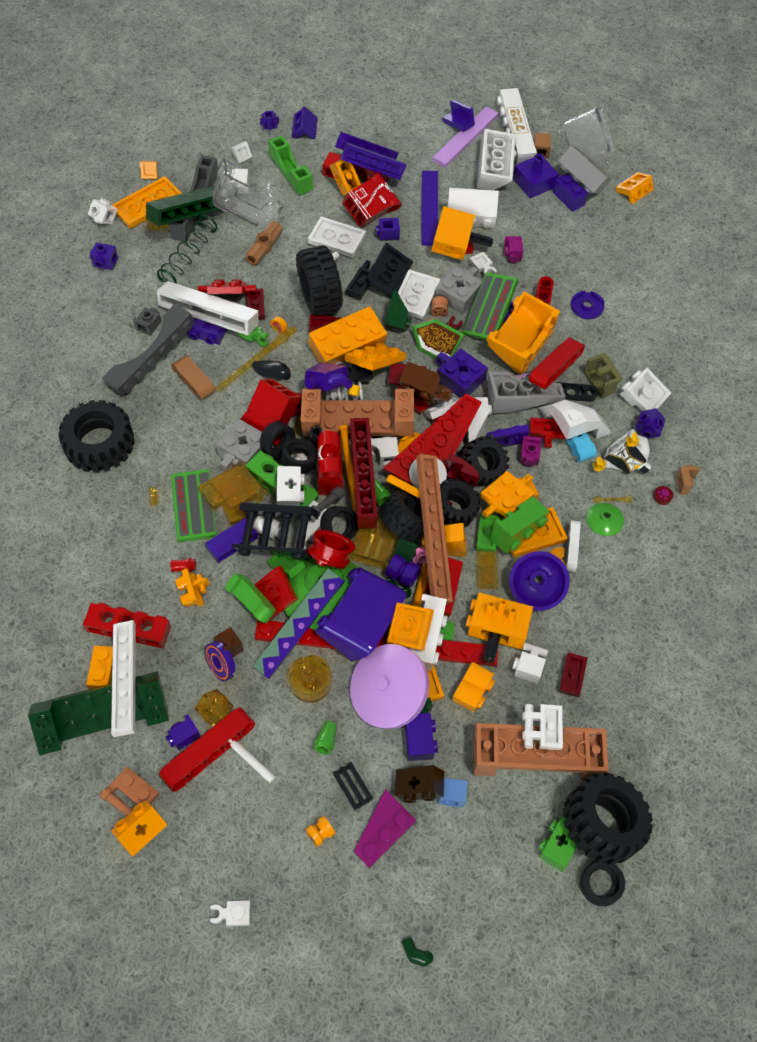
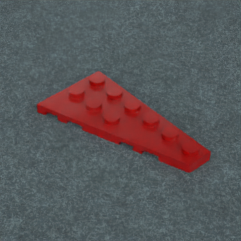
[382,394,482,486]

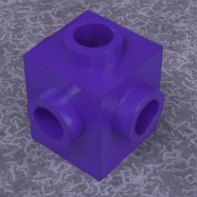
[90,242,118,270]
[635,408,666,439]

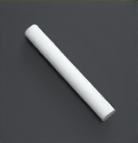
[228,739,276,783]

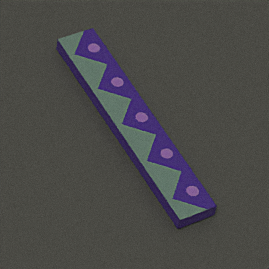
[253,569,345,679]

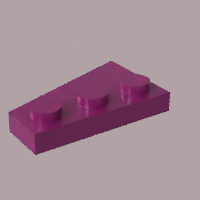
[354,789,416,869]

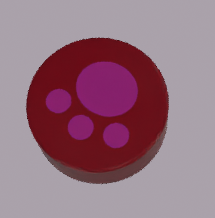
[653,486,673,505]

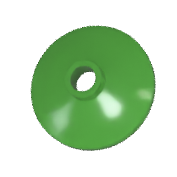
[586,503,624,536]

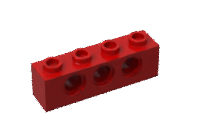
[83,603,171,649]

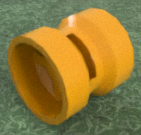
[305,816,336,848]

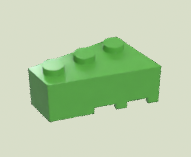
[490,496,550,554]

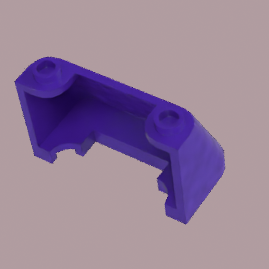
[315,567,407,661]

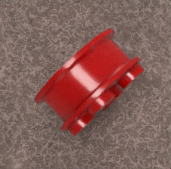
[308,530,355,569]

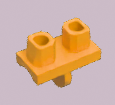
[175,568,210,607]

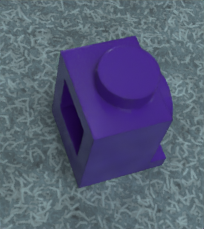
[376,218,400,241]
[166,714,201,751]

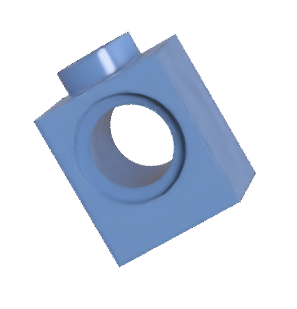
[438,778,468,807]

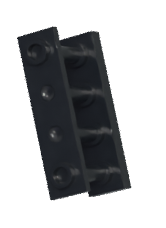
[232,502,319,560]

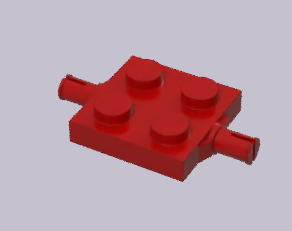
[198,279,257,294]

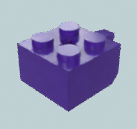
[436,348,488,398]

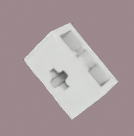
[277,466,304,506]

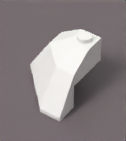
[539,400,612,439]

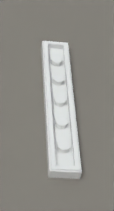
[111,620,136,737]

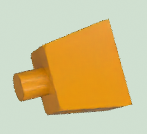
[422,523,467,557]

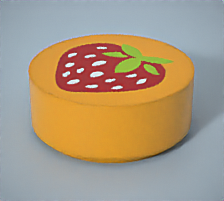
[270,316,288,334]

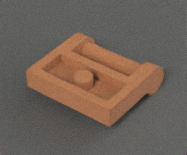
[100,766,159,817]

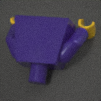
[304,362,360,397]

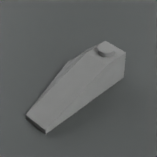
[488,372,565,414]

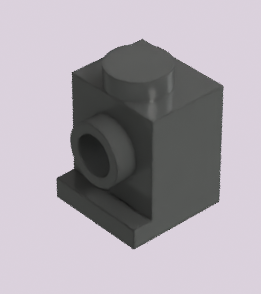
[133,308,161,336]

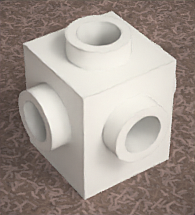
[88,198,118,224]

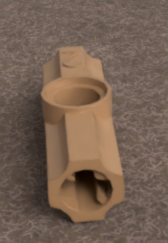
[245,221,283,266]

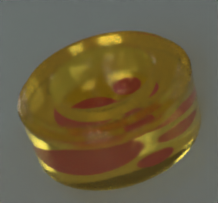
[148,487,158,506]

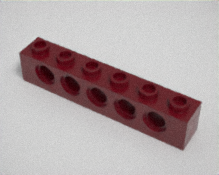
[350,418,377,529]

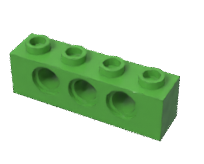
[246,450,319,506]

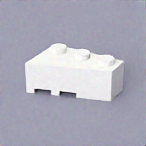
[410,594,448,671]

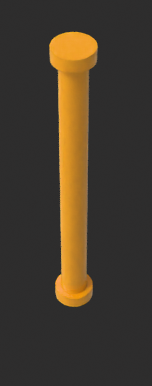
[338,425,356,513]

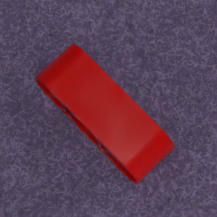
[535,276,554,305]

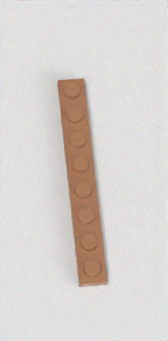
[416,454,453,605]

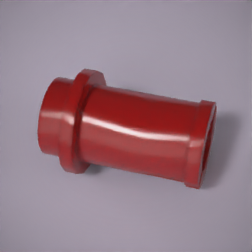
[170,557,196,573]

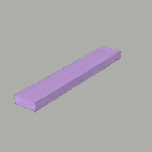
[432,106,499,168]

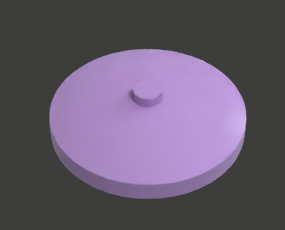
[350,644,429,729]

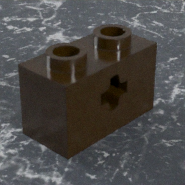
[395,765,444,803]

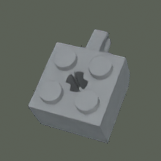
[435,266,483,314]
[216,419,265,473]

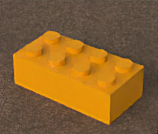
[308,306,387,364]

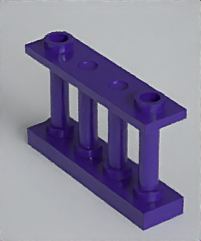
[335,131,407,180]

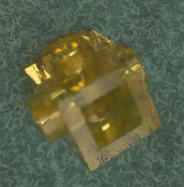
[195,689,234,726]

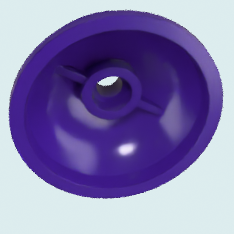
[509,551,570,611]

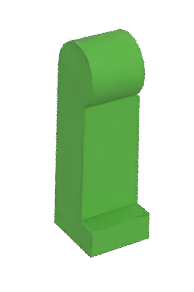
[224,573,276,623]

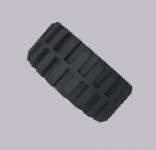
[296,245,343,316]
[58,400,135,473]
[563,773,653,865]

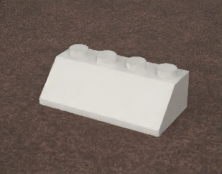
[477,129,515,190]

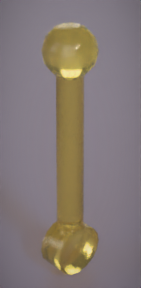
[593,496,632,503]

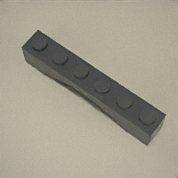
[169,155,219,241]
[102,303,195,397]

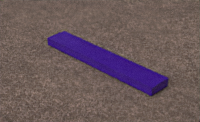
[421,170,438,246]

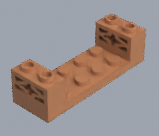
[301,389,414,436]
[473,723,609,780]

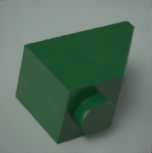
[384,290,412,332]

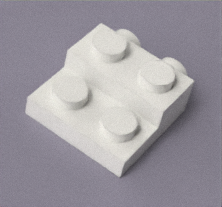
[620,368,671,411]

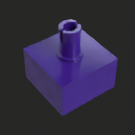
[512,154,559,199]

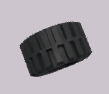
[459,436,509,486]
[440,478,481,528]
[379,490,424,542]

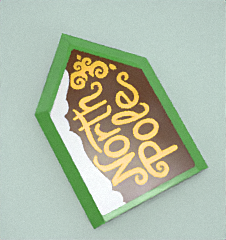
[412,319,465,359]

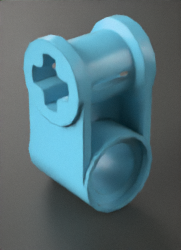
[567,433,597,463]

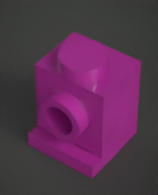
[503,236,523,263]
[520,436,542,466]

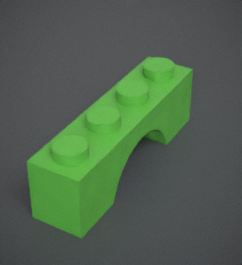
[268,135,313,195]

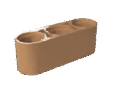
[171,355,216,401]

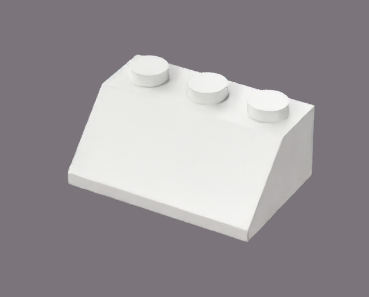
[447,188,499,229]

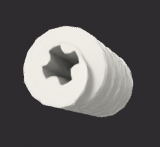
[326,381,363,400]

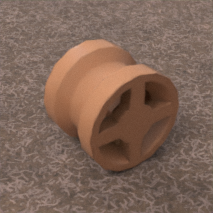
[431,296,449,317]

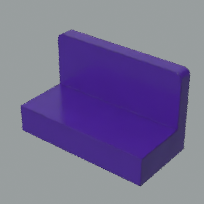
[442,100,475,132]
[292,106,318,139]

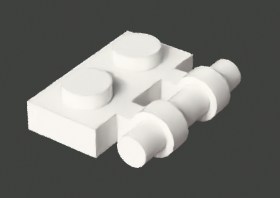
[522,704,563,750]

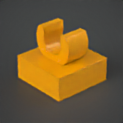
[140,161,158,179]

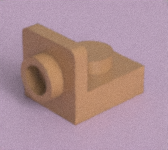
[676,465,699,495]

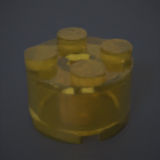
[289,655,331,703]

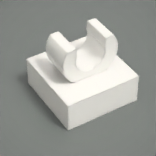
[231,141,252,164]

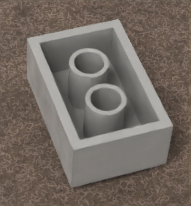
[558,145,612,194]

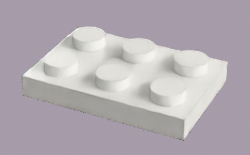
[308,216,366,258]
[398,270,441,320]

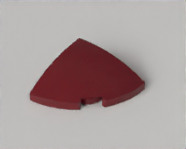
[447,454,480,487]

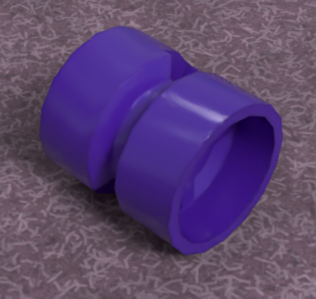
[385,554,421,588]

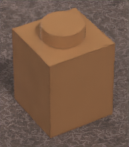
[533,133,551,158]

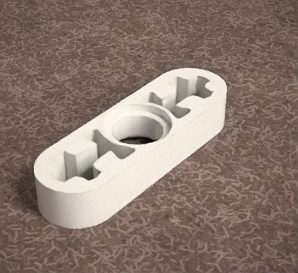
[565,520,581,572]

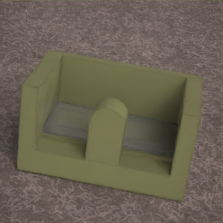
[584,352,623,398]

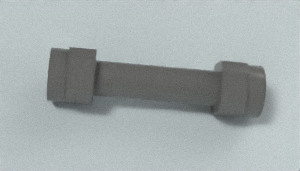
[310,486,345,521]

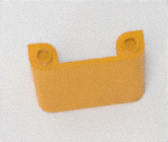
[486,291,560,375]

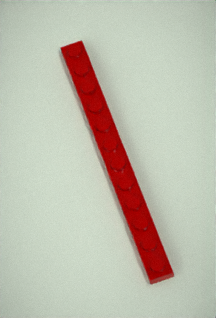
[255,620,498,667]

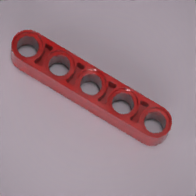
[529,337,585,390]
[159,707,255,792]

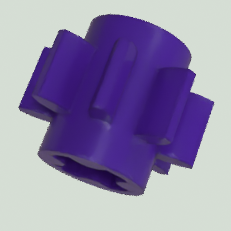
[260,111,279,130]

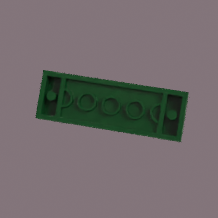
[28,671,169,756]

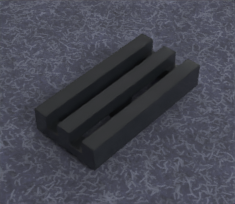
[333,762,373,811]

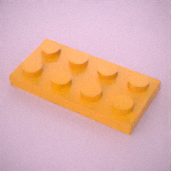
[112,176,182,229]

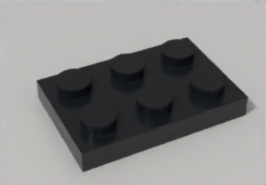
[364,243,414,299]

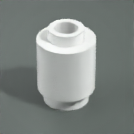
[253,516,282,540]

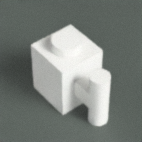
[512,642,548,684]

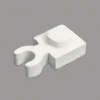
[469,252,497,277]
[210,900,250,926]

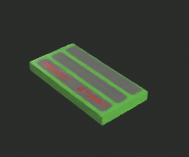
[462,272,519,340]
[171,469,217,543]

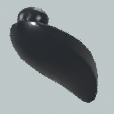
[252,360,291,380]

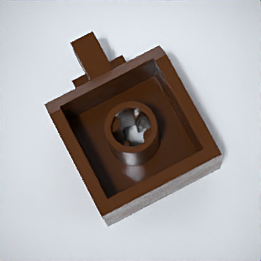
[399,362,452,405]

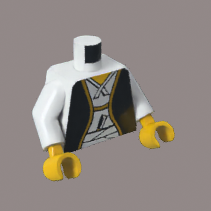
[592,429,651,474]

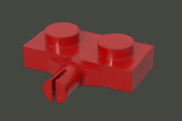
[529,418,566,448]

